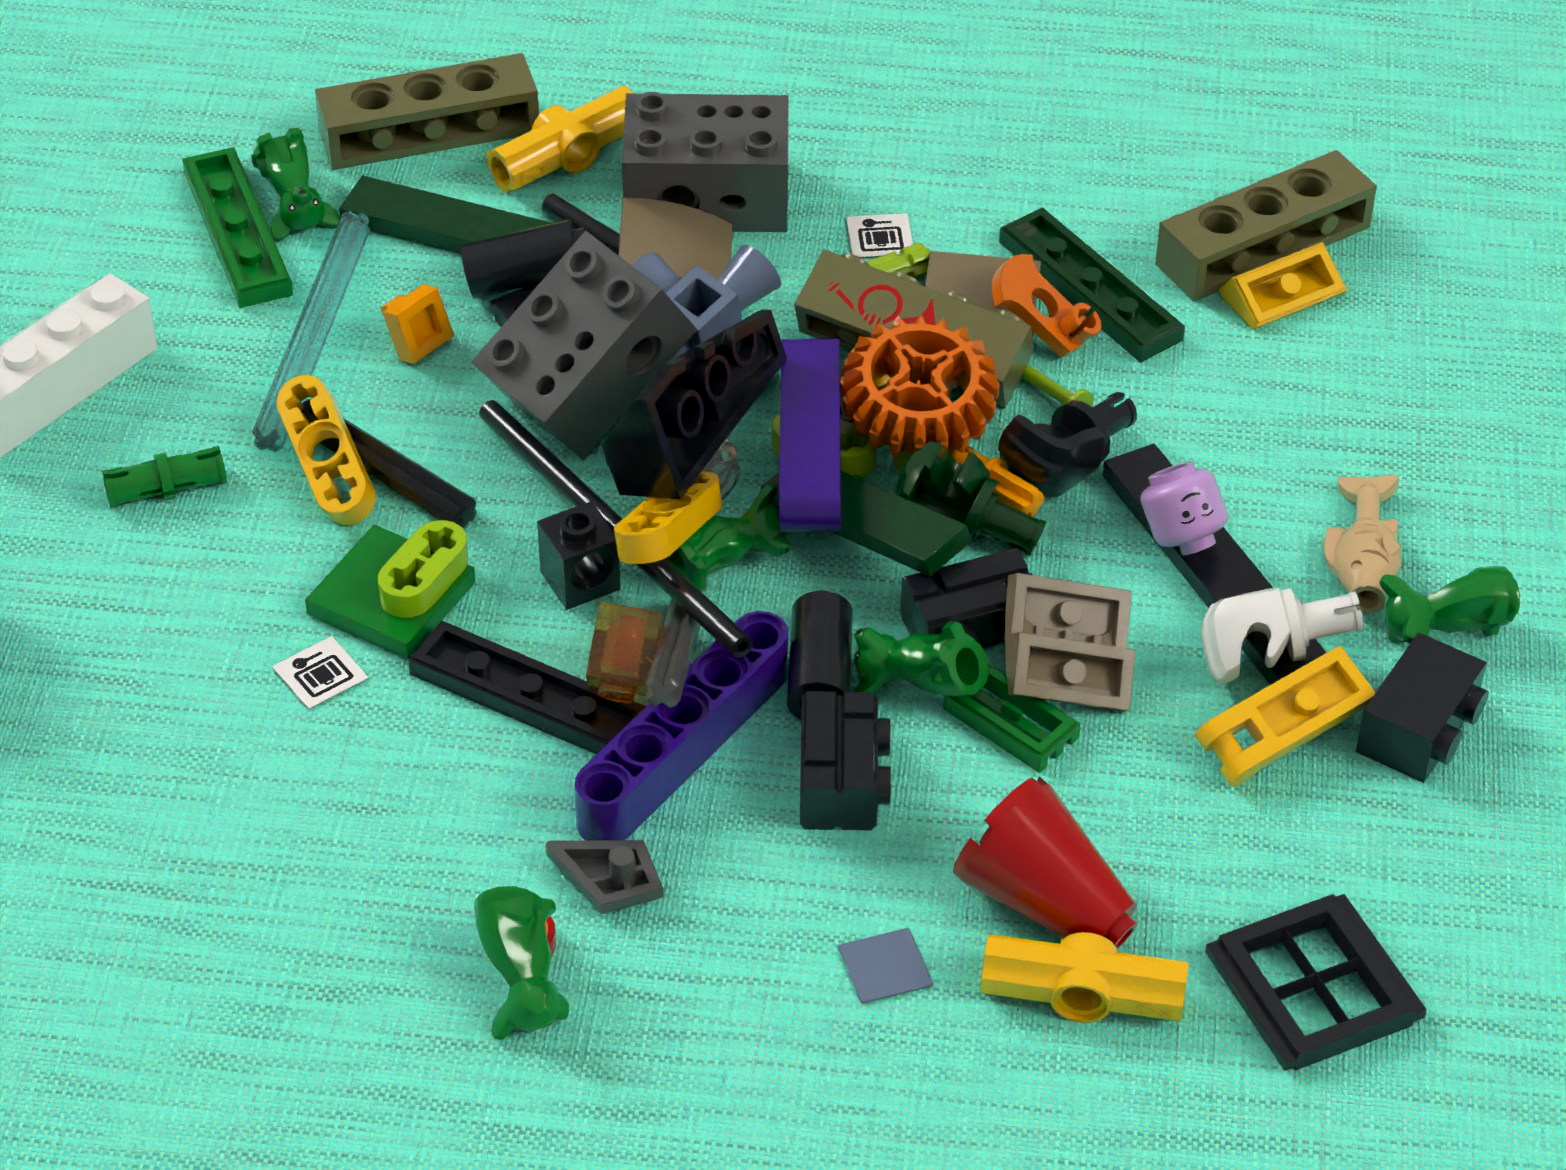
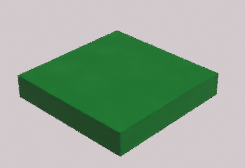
[305,525,475,659]

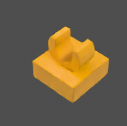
[380,284,454,364]

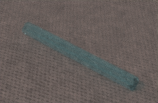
[252,211,370,452]

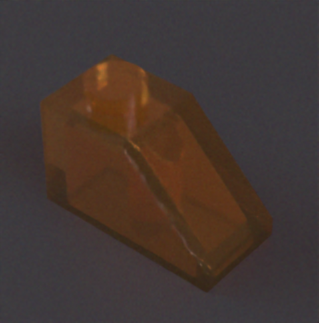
[586,601,663,703]

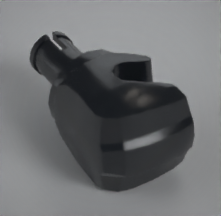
[998,392,1137,497]

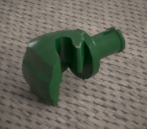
[896,441,1046,556]

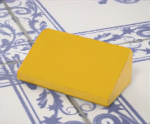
[1218,242,1347,330]

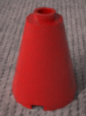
[953,777,1138,949]

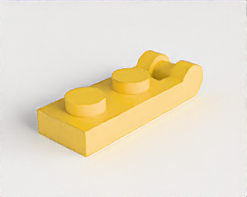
[1195,645,1376,787]

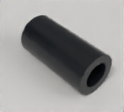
[461,219,585,299]
[787,590,853,720]

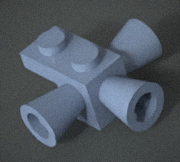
[633,245,781,374]

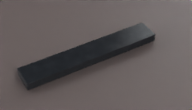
[1102,443,1327,685]

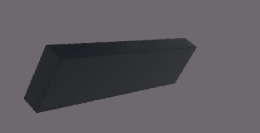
[409,621,646,754]

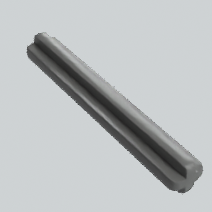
[646,599,701,708]

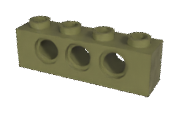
[315,53,539,170]
[1155,150,1377,302]

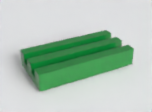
[943,663,1080,773]

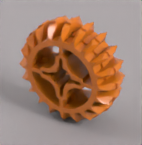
[840,314,999,460]

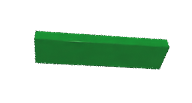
[182,147,293,308]

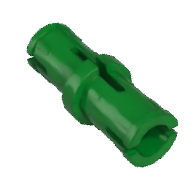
[102,445,227,508]

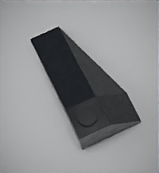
[602,310,787,499]

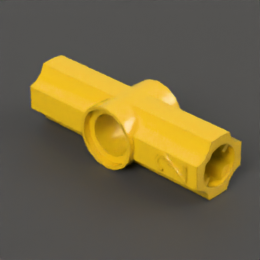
[486,85,634,194]
[980,932,1189,1023]

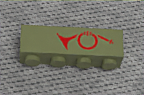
[794,249,1033,409]

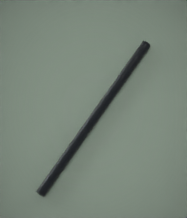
[479,400,753,658]

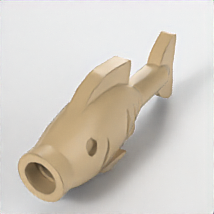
[1324,474,1402,613]

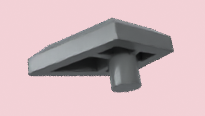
[546,840,664,914]

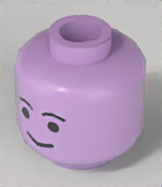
[1140,461,1229,555]

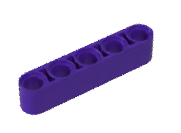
[779,338,841,532]
[575,611,788,840]

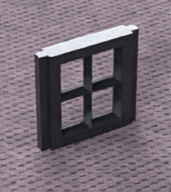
[1205,894,1427,1071]

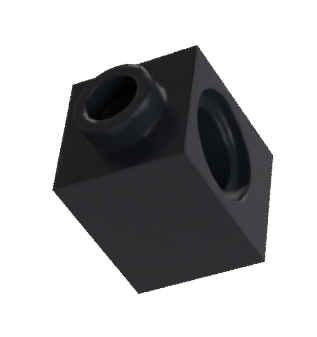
[537,501,621,610]

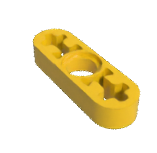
[277,375,376,526]
[614,471,723,564]

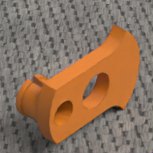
[992,254,1101,358]

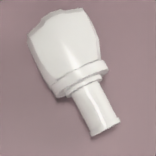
[1201,587,1364,685]

